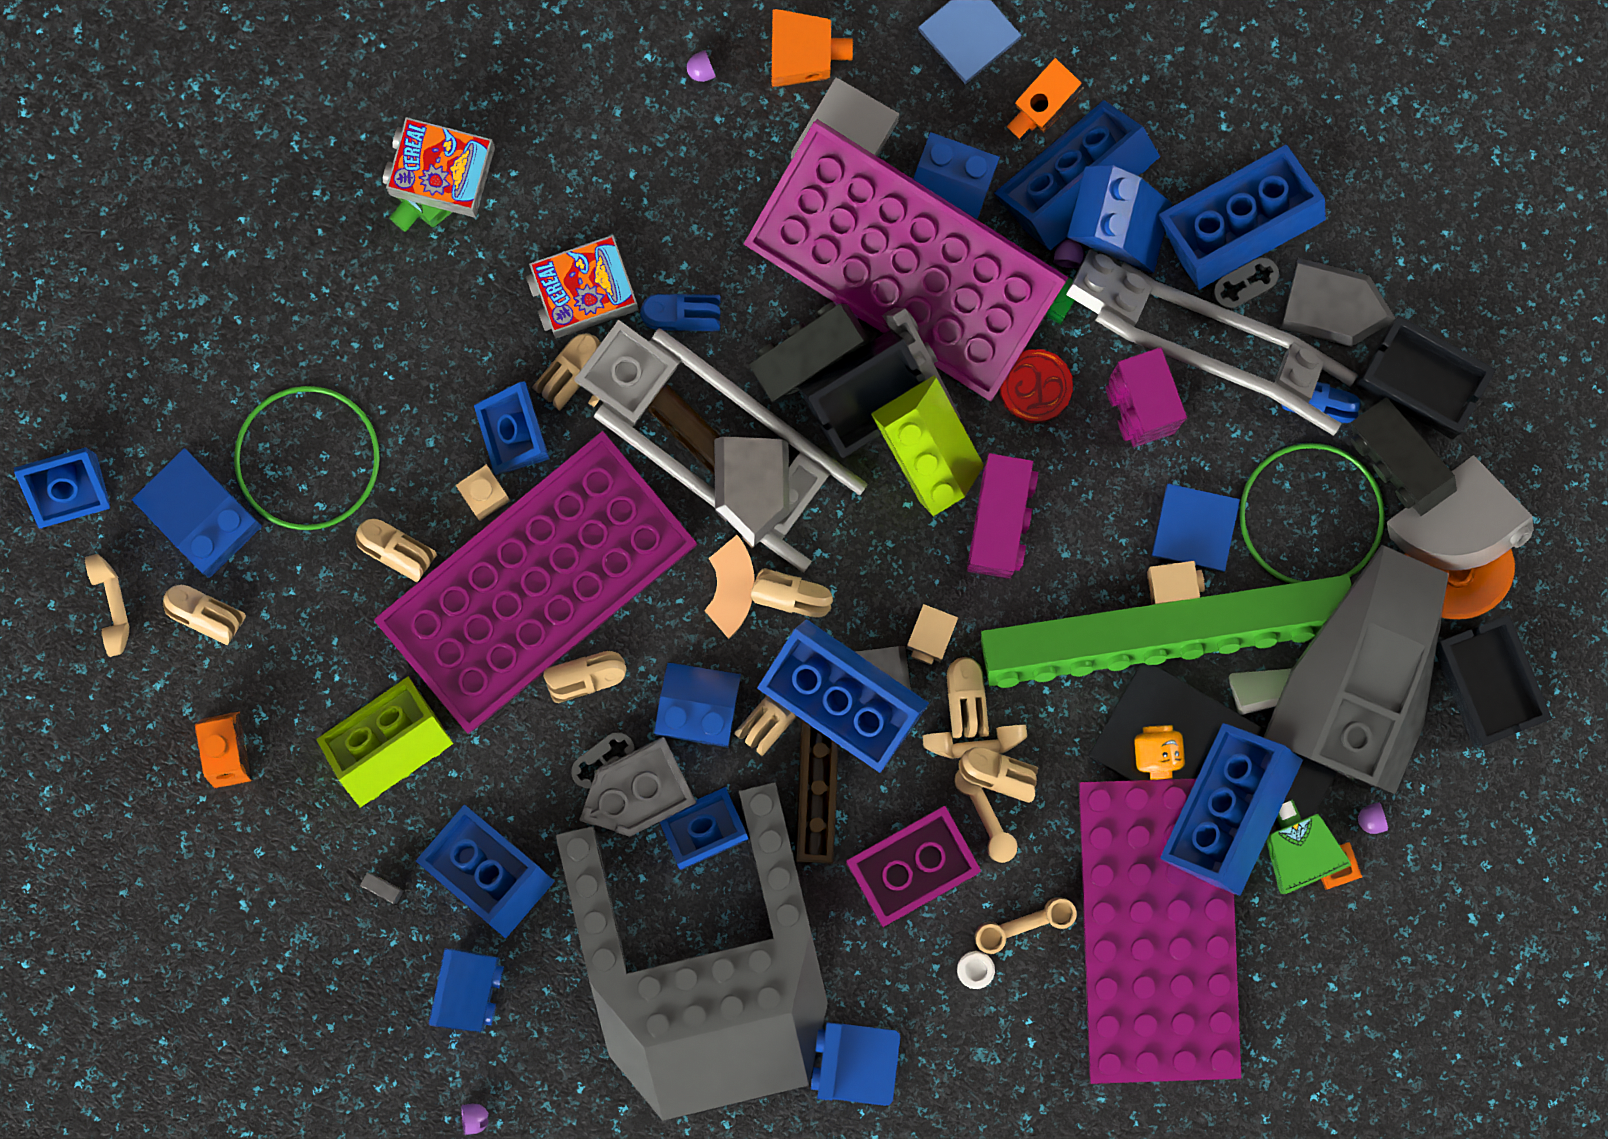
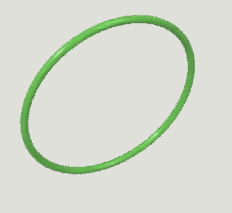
[234,386,380,530]
[1239,443,1385,584]

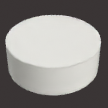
[957,951,995,989]

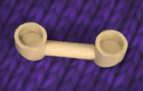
[85,554,129,657]
[922,725,1027,759]
[954,770,1018,863]
[975,897,1077,954]

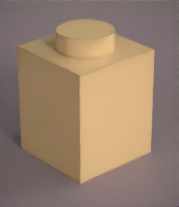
[456,465,510,521]
[1147,561,1205,605]
[906,604,958,665]

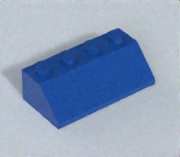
[994,100,1160,251]
[1159,144,1326,290]
[757,619,929,773]
[1160,723,1303,896]

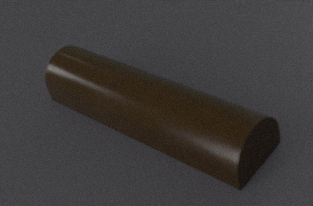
[648,385,721,476]
[795,719,839,864]

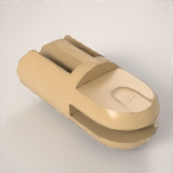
[532,333,601,410]
[355,519,437,582]
[751,568,833,617]
[163,584,246,645]
[544,651,626,703]
[947,657,989,738]
[734,696,797,756]
[959,747,1038,803]

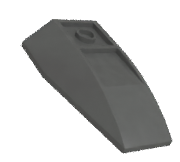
[1263,545,1449,794]

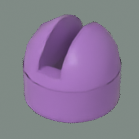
[687,50,716,82]
[1053,239,1084,268]
[1358,802,1388,834]
[461,1103,489,1135]

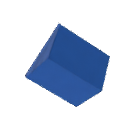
[474,381,550,475]
[14,447,110,529]
[660,787,749,870]

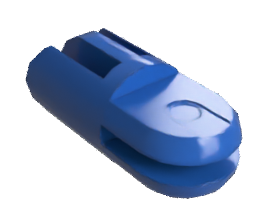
[640,294,721,332]
[1281,382,1361,423]

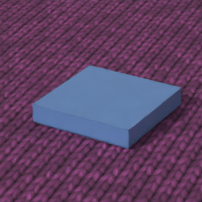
[918,0,1021,84]

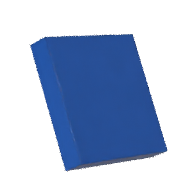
[1151,484,1240,572]

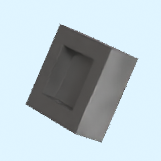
[360,872,404,904]

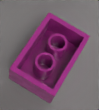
[1105,347,1187,448]
[966,453,1038,579]
[846,806,982,927]

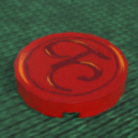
[1000,349,1073,423]

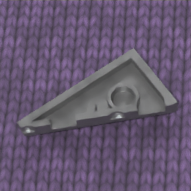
[882,307,961,419]

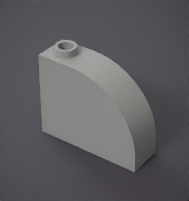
[1387,455,1534,570]

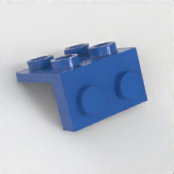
[811,1022,900,1106]

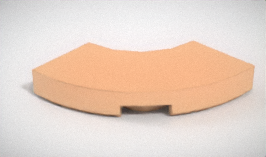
[704,535,755,639]

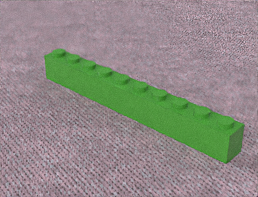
[981,575,1352,688]

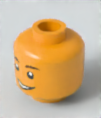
[1134,725,1185,780]

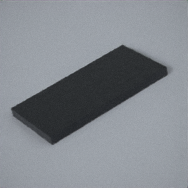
[1088,663,1338,863]

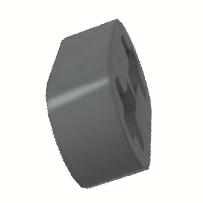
[1212,258,1279,310]
[571,733,635,789]

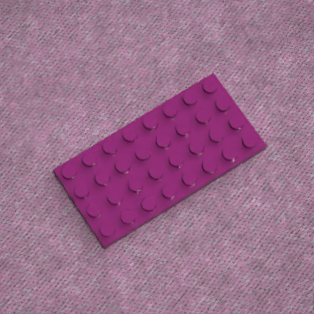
[744,119,1068,402]
[374,431,698,734]
[1079,778,1241,1084]

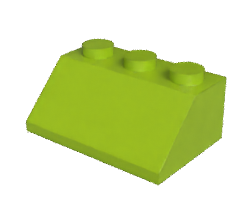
[871,375,984,517]
[316,676,453,808]

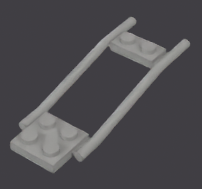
[1066,249,1358,436]
[574,320,868,573]

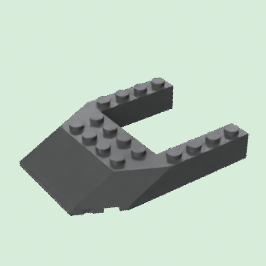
[556,783,828,1121]

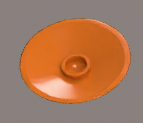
[1405,549,1515,620]

